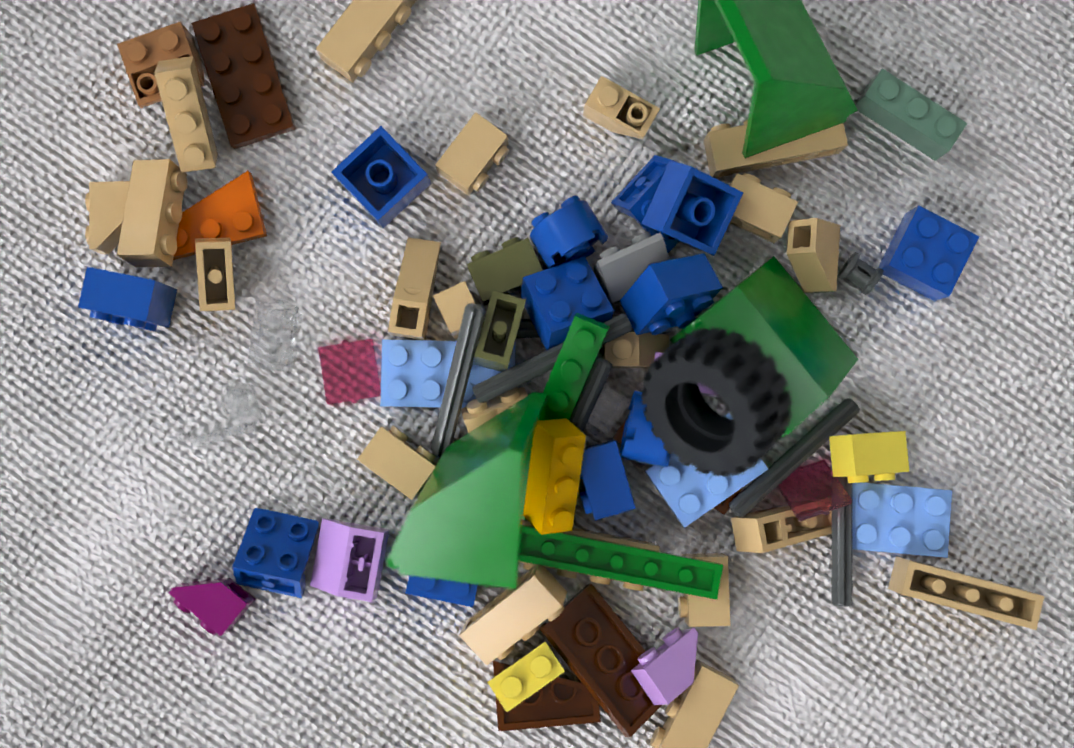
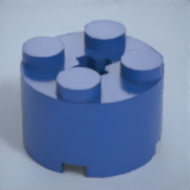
[530,195,608,269]
[620,390,671,467]

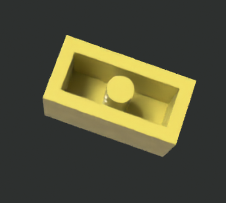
[829,431,910,483]
[487,641,565,712]

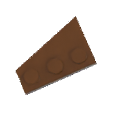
[493,660,601,731]

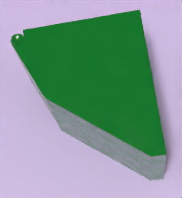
[694,0,858,158]
[669,256,858,440]
[386,392,547,589]

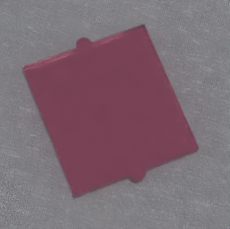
[318,339,381,405]
[777,459,852,522]

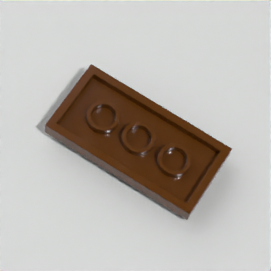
[191,3,296,150]
[539,583,662,737]

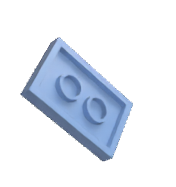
[644,413,768,528]
[852,482,952,558]

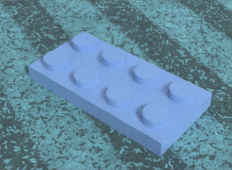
[380,339,516,408]

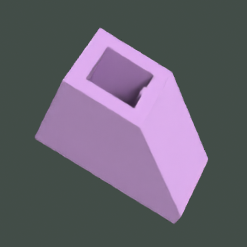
[631,627,698,705]

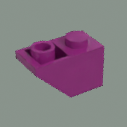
[168,578,255,636]

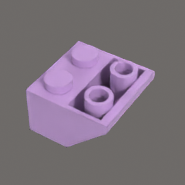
[310,518,389,602]

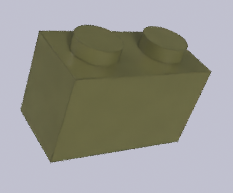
[466,237,543,305]
[474,291,526,372]

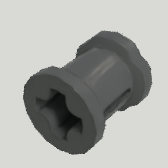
[838,252,884,295]

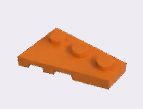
[173,171,267,260]

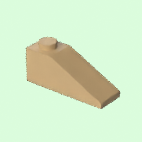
[731,498,832,553]

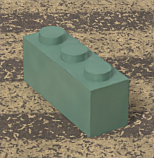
[855,68,967,161]

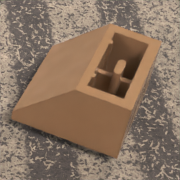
[117,21,205,108]

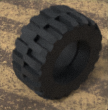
[642,327,792,476]

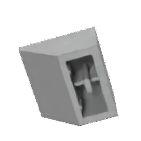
[594,232,669,306]

